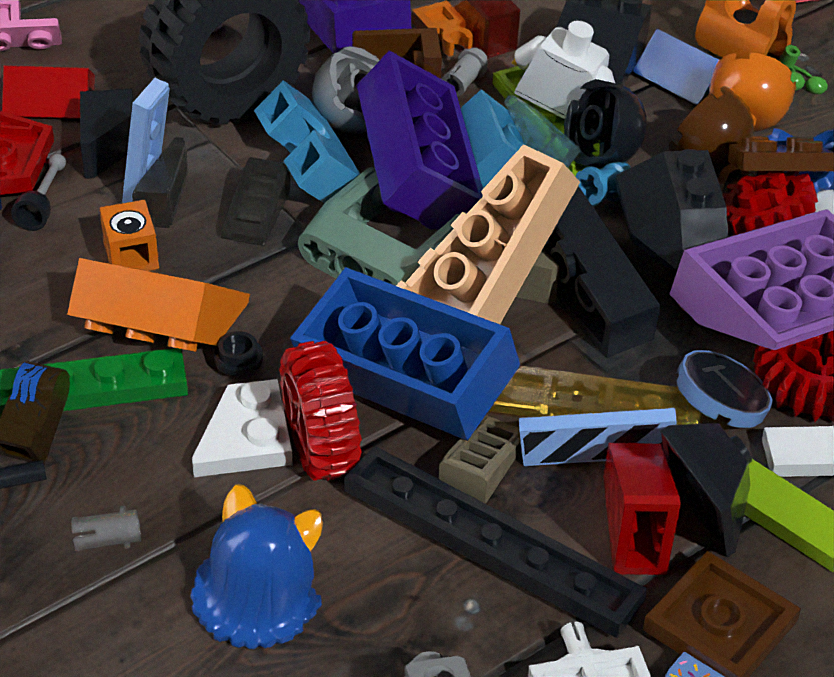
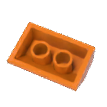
[67,258,250,352]

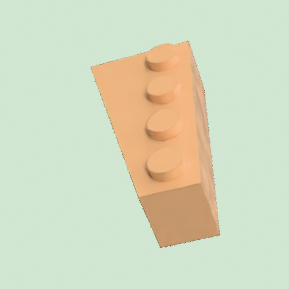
[396,144,580,324]

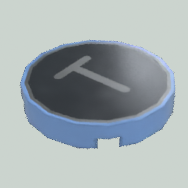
[676,350,772,428]

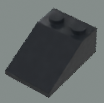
[556,0,653,86]

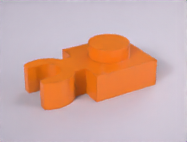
[412,0,473,56]

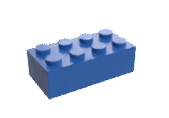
[290,267,521,441]

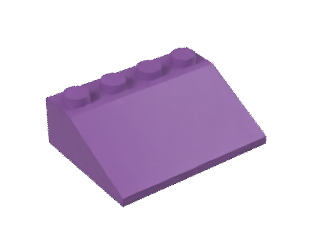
[670,209,834,350]

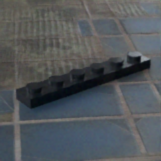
[344,446,647,638]

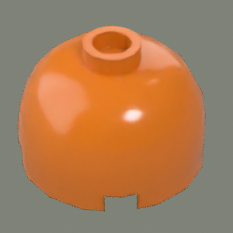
[709,52,796,132]

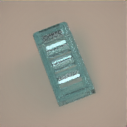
[504,95,580,168]

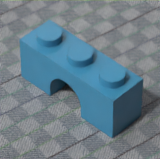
[254,80,360,203]

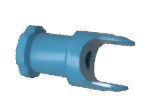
[576,162,631,207]

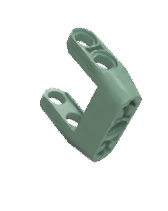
[298,167,467,286]

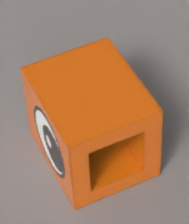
[99,200,159,271]

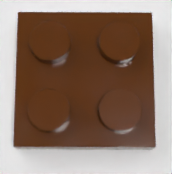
[729,136,834,172]
[643,551,801,677]

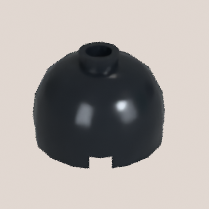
[564,79,647,168]

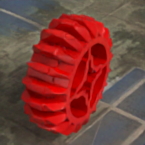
[753,331,834,423]
[279,341,362,481]

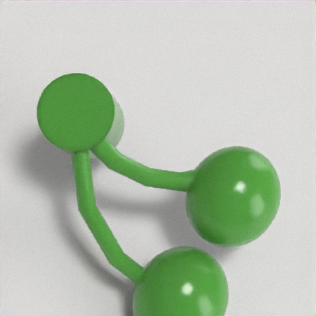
[779,45,828,94]

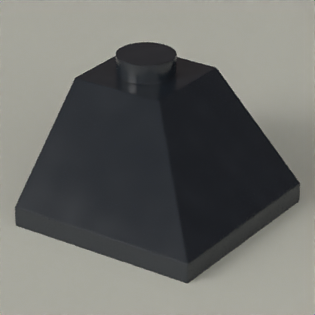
[660,423,752,557]

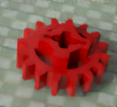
[722,171,818,236]

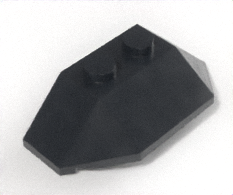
[615,149,728,276]

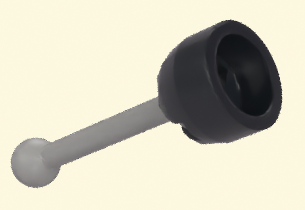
[11,154,66,231]

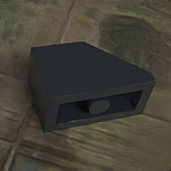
[80,88,133,179]

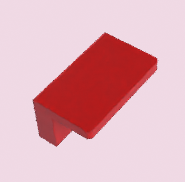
[2,65,95,119]

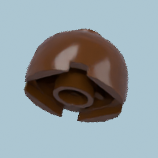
[669,86,754,172]

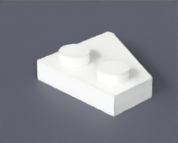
[192,379,293,478]

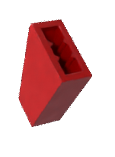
[603,443,681,575]

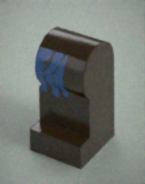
[0,361,70,465]

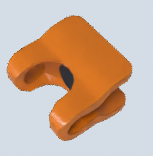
[695,0,797,59]

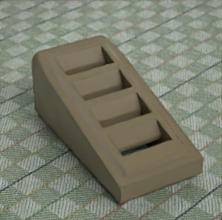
[439,415,522,504]

